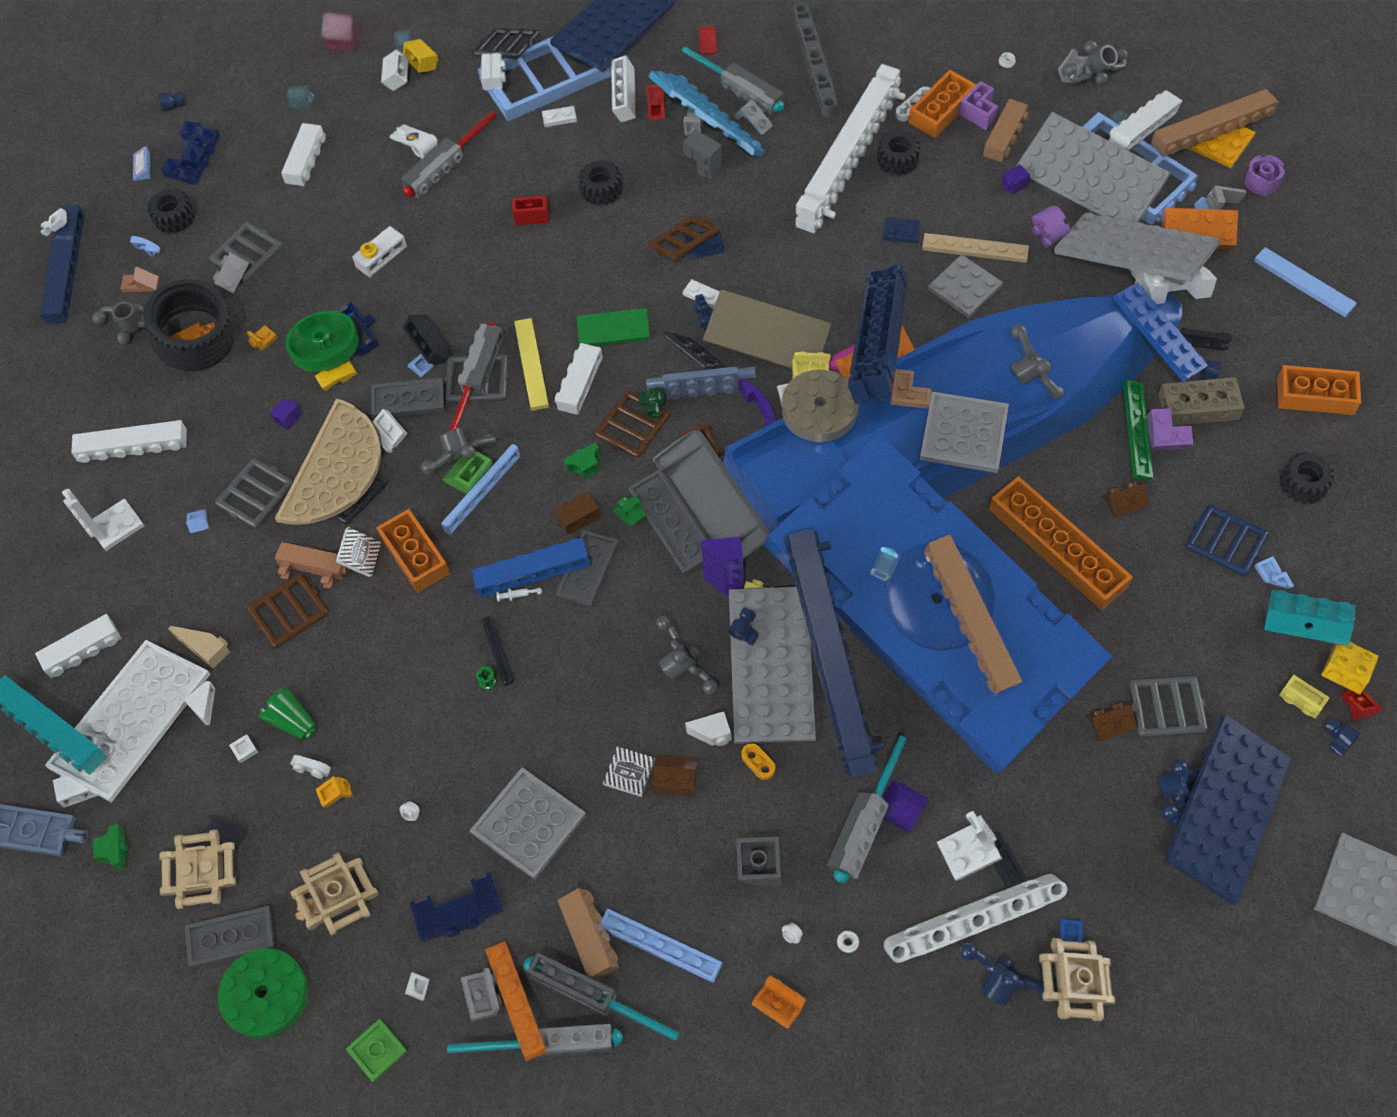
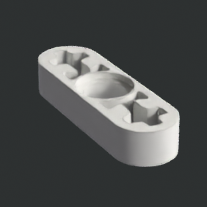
[896,87,931,121]

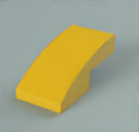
[315,360,357,391]

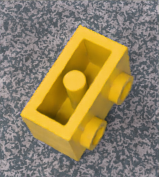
[403,39,438,73]

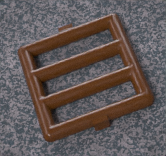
[648,216,719,260]
[594,390,671,458]
[246,573,329,648]

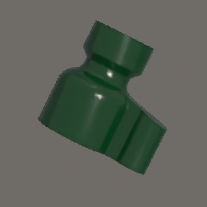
[638,388,665,418]

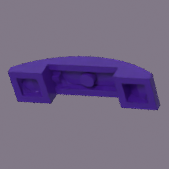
[739,379,775,427]

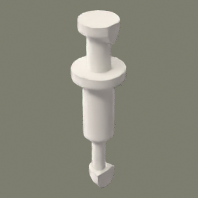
[496,588,542,602]

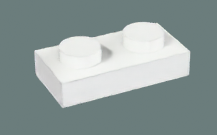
[542,106,577,127]
[683,279,720,308]

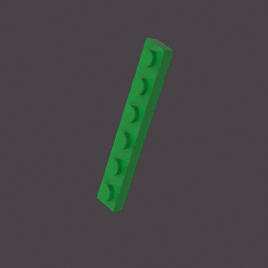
[1123,380,1153,481]

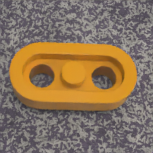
[741,744,775,780]

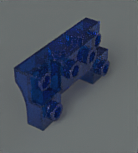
[161,121,220,185]
[410,872,504,943]

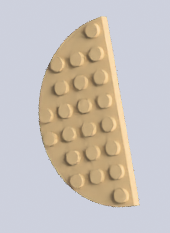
[275,398,381,525]

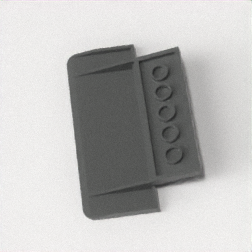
[628,430,770,576]

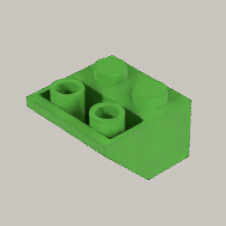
[442,451,493,495]

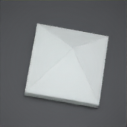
[405,972,430,1001]

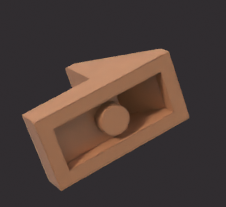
[121,267,159,292]

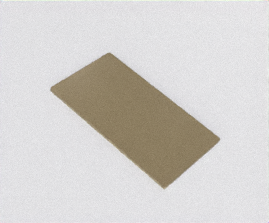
[703,290,831,369]

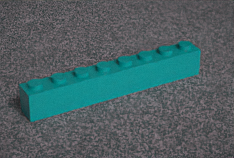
[0,675,108,775]

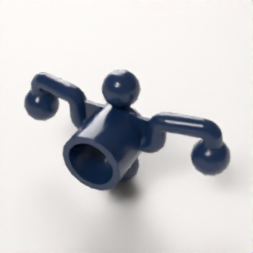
[1159,748,1208,825]
[960,943,1056,1005]

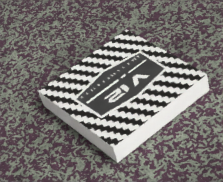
[336,527,381,577]
[603,746,656,797]

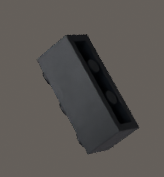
[403,315,452,364]

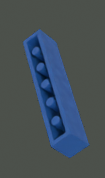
[472,537,591,598]

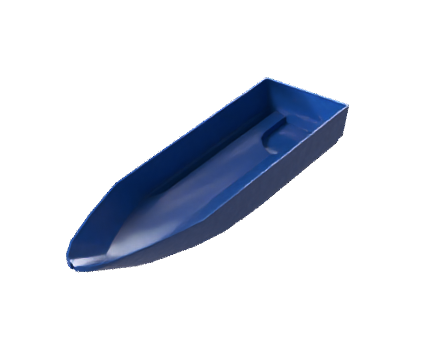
[723,293,1182,578]

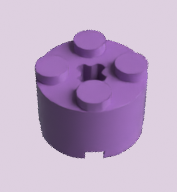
[1244,155,1285,197]
[1032,205,1070,248]

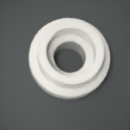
[999,52,1015,68]
[400,802,420,821]
[782,923,802,944]
[837,931,859,953]

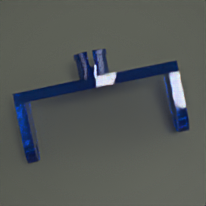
[337,302,380,357]

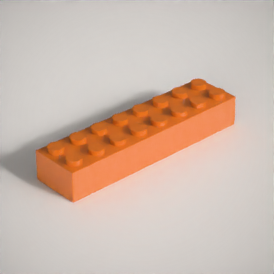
[989,476,1133,611]

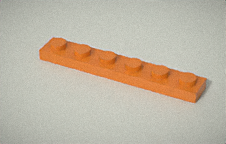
[485,941,547,1062]

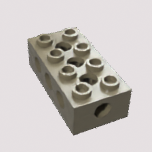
[1158,377,1245,426]

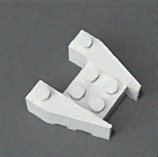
[1130,267,1217,304]

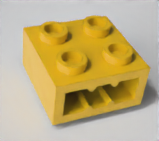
[1321,642,1379,694]

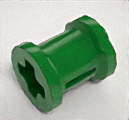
[476,666,496,690]

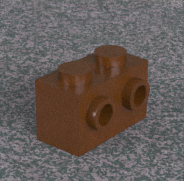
[555,492,601,535]

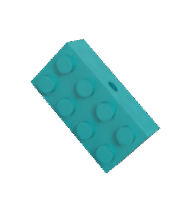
[1264,590,1356,646]

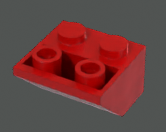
[512,194,549,225]

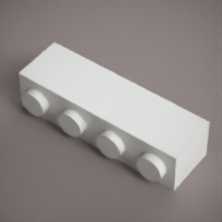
[611,55,636,122]
[281,123,325,186]
[555,343,603,415]
[35,614,122,678]

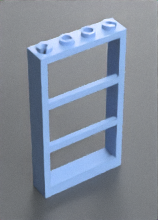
[478,37,611,121]
[1083,112,1198,225]

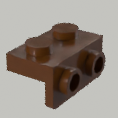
[1103,481,1150,517]
[1086,701,1137,741]

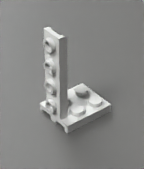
[62,489,144,551]
[937,811,1002,881]

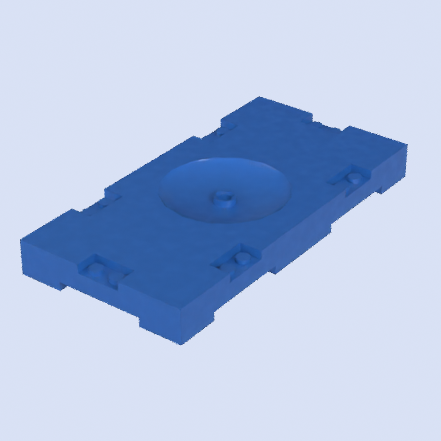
[764,432,1112,774]

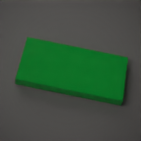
[577,308,650,346]

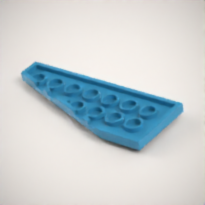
[648,71,765,157]

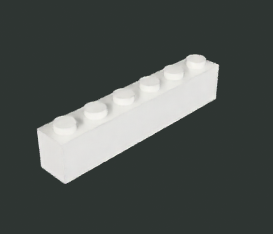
[1109,90,1182,151]
[72,420,187,463]

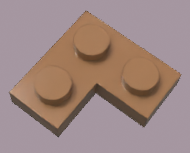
[891,369,931,409]

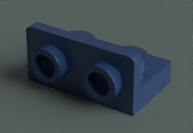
[684,231,724,260]

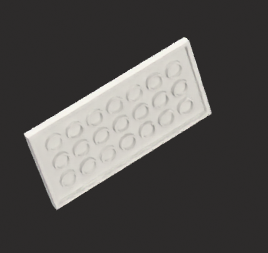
[45,640,210,803]

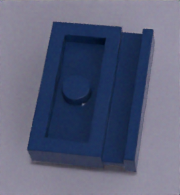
[883,217,920,243]

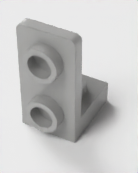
[734,100,773,135]
[684,108,703,135]
[1207,185,1246,210]

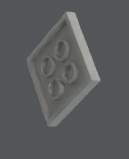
[928,255,1003,318]

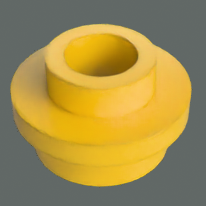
[360,242,377,259]

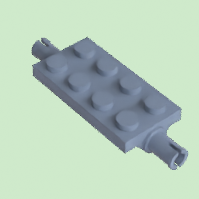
[646,366,756,400]
[0,804,88,857]

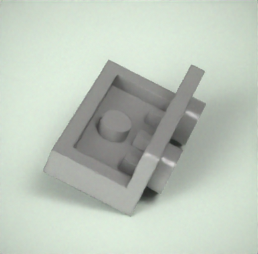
[1058,49,1088,83]
[213,253,249,293]
[461,968,502,1022]

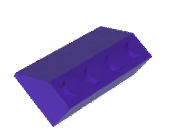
[701,537,744,595]

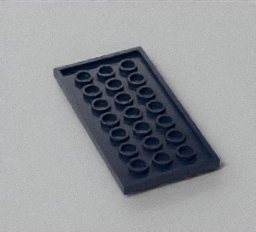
[550,0,675,72]
[1164,715,1291,905]

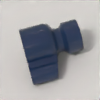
[158,92,185,111]
[1199,360,1222,380]
[728,608,759,646]
[1324,717,1360,757]

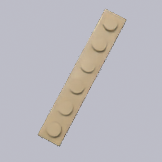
[922,233,1029,263]

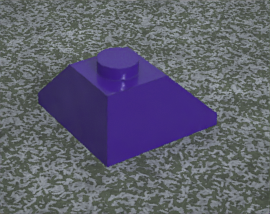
[882,779,930,834]

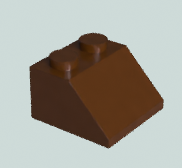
[652,754,698,797]

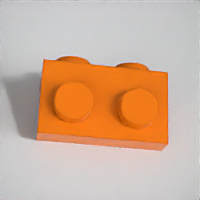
[751,976,806,1029]

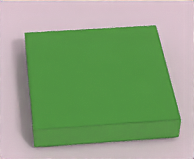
[346,1018,408,1083]

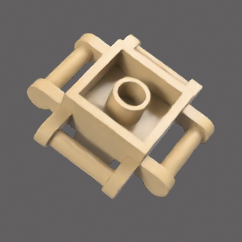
[159,829,236,909]
[291,852,379,936]
[1039,938,1115,1021]

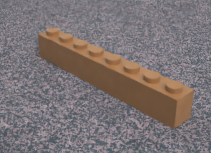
[1151,89,1279,157]
[924,534,1022,695]

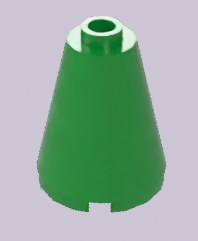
[259,687,316,740]

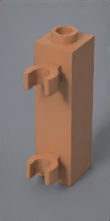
[275,542,350,589]

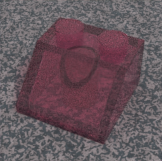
[322,11,361,52]

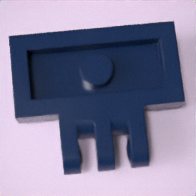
[693,294,710,332]

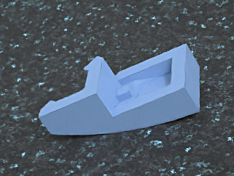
[130,236,160,256]
[1254,556,1294,589]

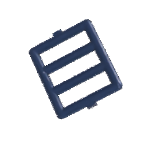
[1186,504,1269,576]

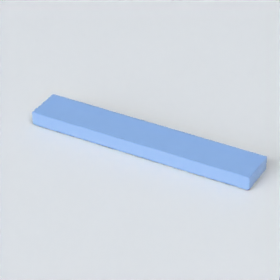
[1254,247,1357,317]
[441,444,520,535]
[601,908,723,983]

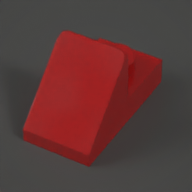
[699,27,717,55]
[646,85,665,120]
[1341,690,1381,722]

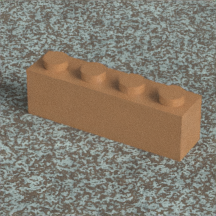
[983,99,1029,162]
[557,888,619,980]

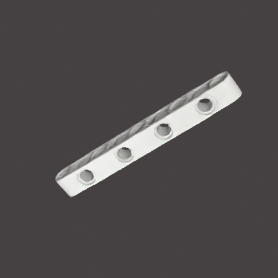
[884,874,1067,963]

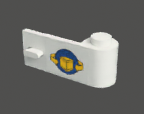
[390,124,438,159]

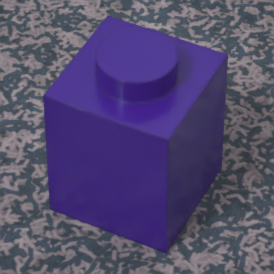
[1002,164,1031,195]
[270,397,302,430]

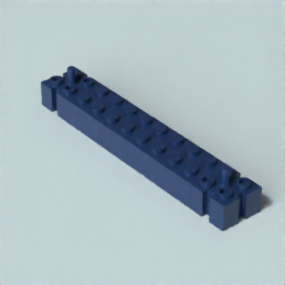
[848,262,908,404]
[783,528,884,778]

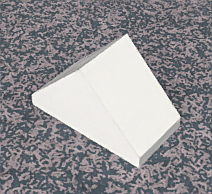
[184,681,215,725]

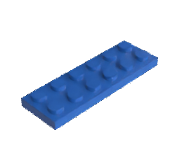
[1113,282,1208,383]

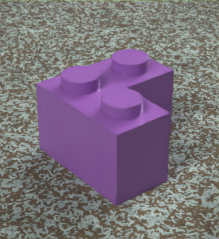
[959,81,998,130]
[1147,408,1193,451]

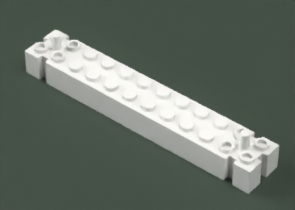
[796,64,905,233]

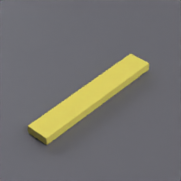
[514,318,549,411]

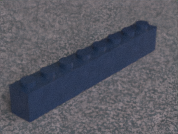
[39,205,84,324]

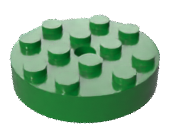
[285,311,359,372]
[218,948,309,1039]

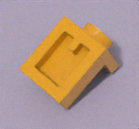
[247,325,278,351]
[315,776,352,808]

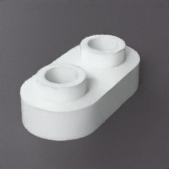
[290,755,331,779]

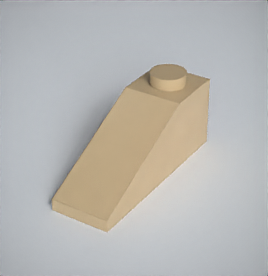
[168,626,230,668]

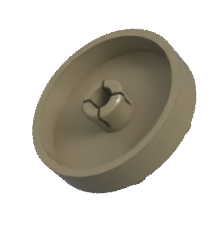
[782,370,859,442]

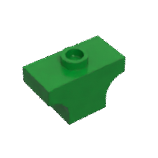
[563,442,601,480]
[611,495,646,527]
[93,824,128,871]

